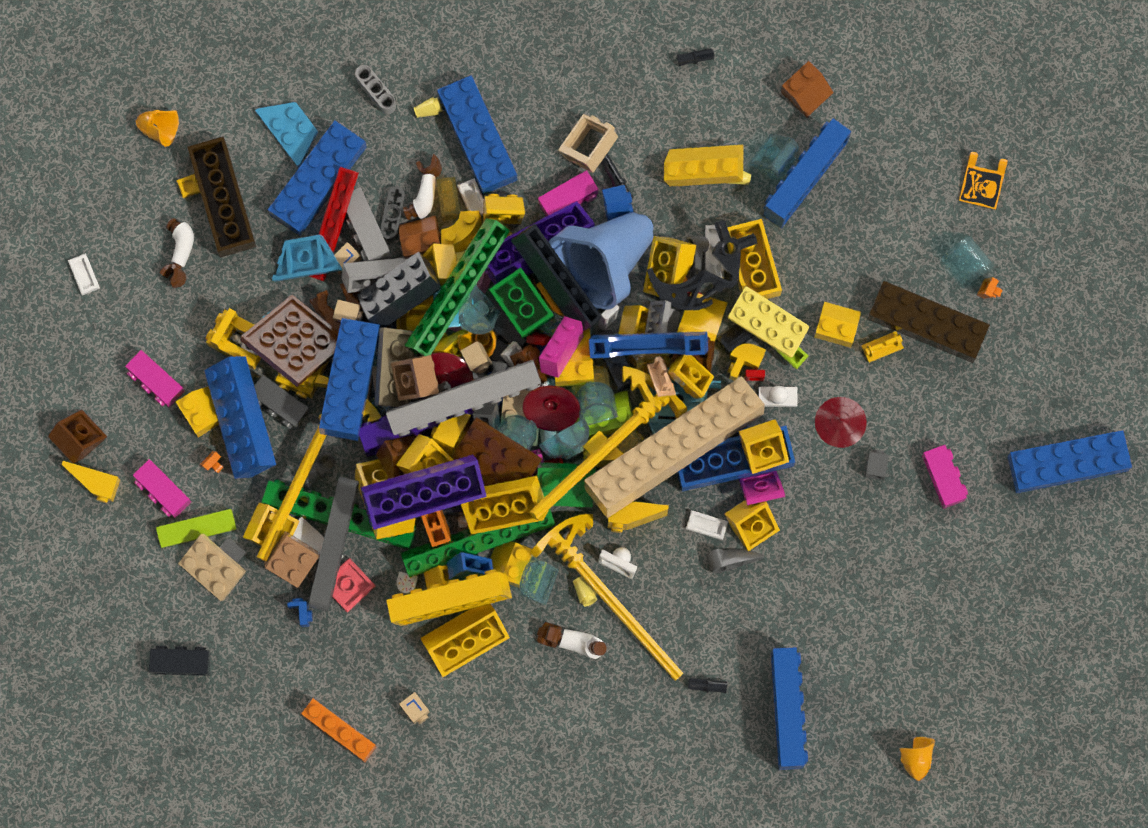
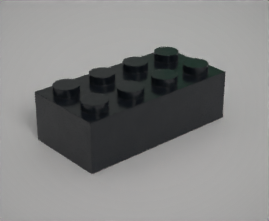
[357,252,442,328]

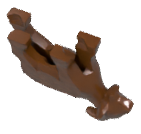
[309,283,391,342]

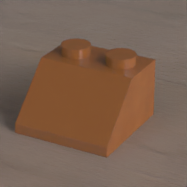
[781,61,834,118]
[399,216,441,258]

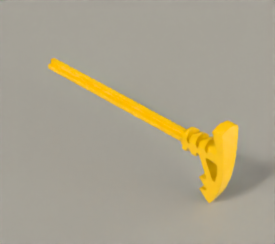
[529,366,687,520]
[257,374,381,562]
[530,514,683,681]

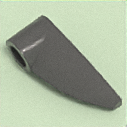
[684,236,709,280]
[706,549,764,574]

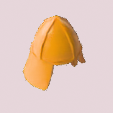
[136,110,179,147]
[457,324,496,357]
[900,737,935,781]

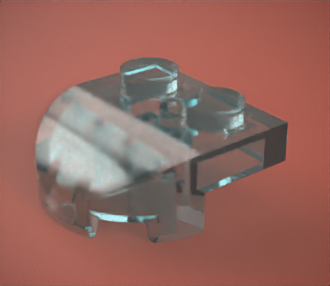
[520,560,559,605]

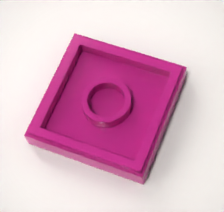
[739,471,785,505]

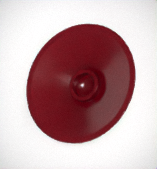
[431,352,473,389]
[522,385,580,431]
[815,397,867,448]

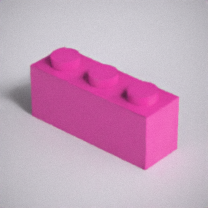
[538,170,598,216]
[539,316,584,378]
[125,350,184,407]
[922,445,968,509]
[133,459,191,518]

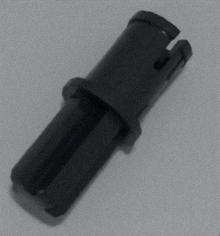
[677,48,715,66]
[688,678,727,694]

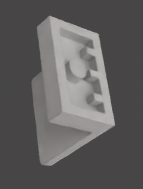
[645,301,680,333]

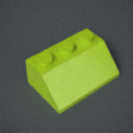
[574,391,633,441]

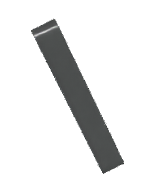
[309,477,359,612]

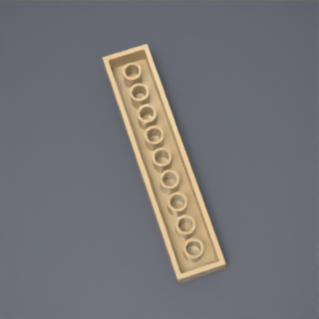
[584,376,765,518]

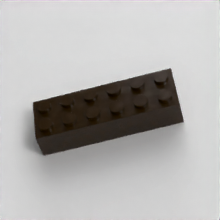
[187,136,257,258]
[867,281,990,363]

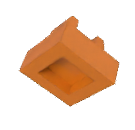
[977,277,1003,299]
[200,451,223,473]

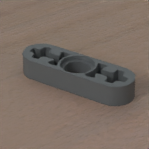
[380,186,405,241]

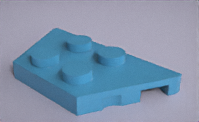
[255,102,318,167]
[272,235,342,281]

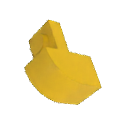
[728,344,766,381]

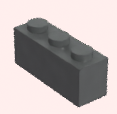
[254,375,310,429]

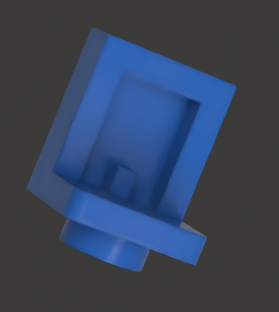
[287,598,313,627]

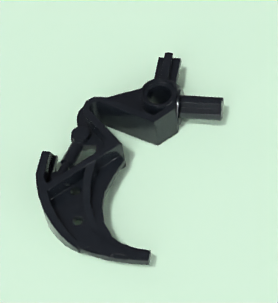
[647,219,758,310]

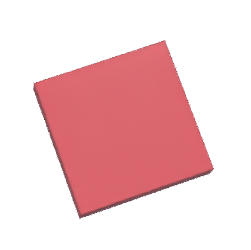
[332,558,376,613]

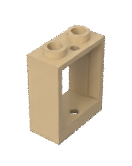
[558,114,618,173]

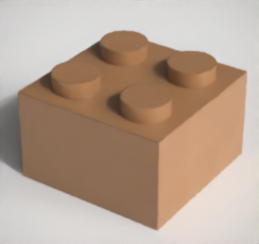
[391,355,439,401]
[264,531,319,588]

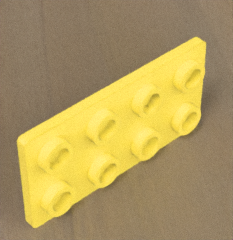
[728,286,809,358]

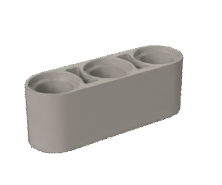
[355,65,396,114]

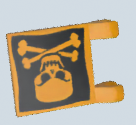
[959,152,1008,210]

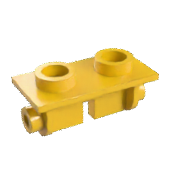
[861,331,904,363]

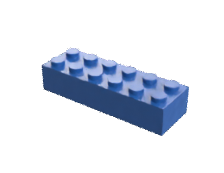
[437,75,517,195]
[763,118,851,229]
[268,121,367,236]
[319,318,380,441]
[204,356,276,479]
[677,426,795,492]
[1008,430,1132,493]
[771,647,808,770]

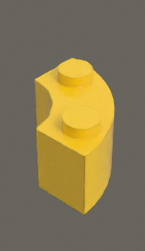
[441,211,482,253]

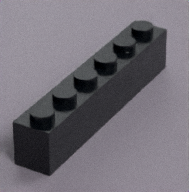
[511,224,602,331]

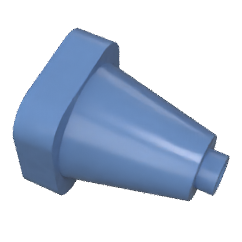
[549,212,653,310]

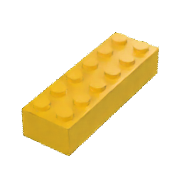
[386,570,512,626]

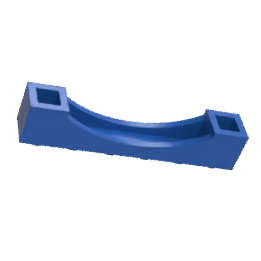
[589,331,708,358]

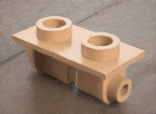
[647,356,676,397]

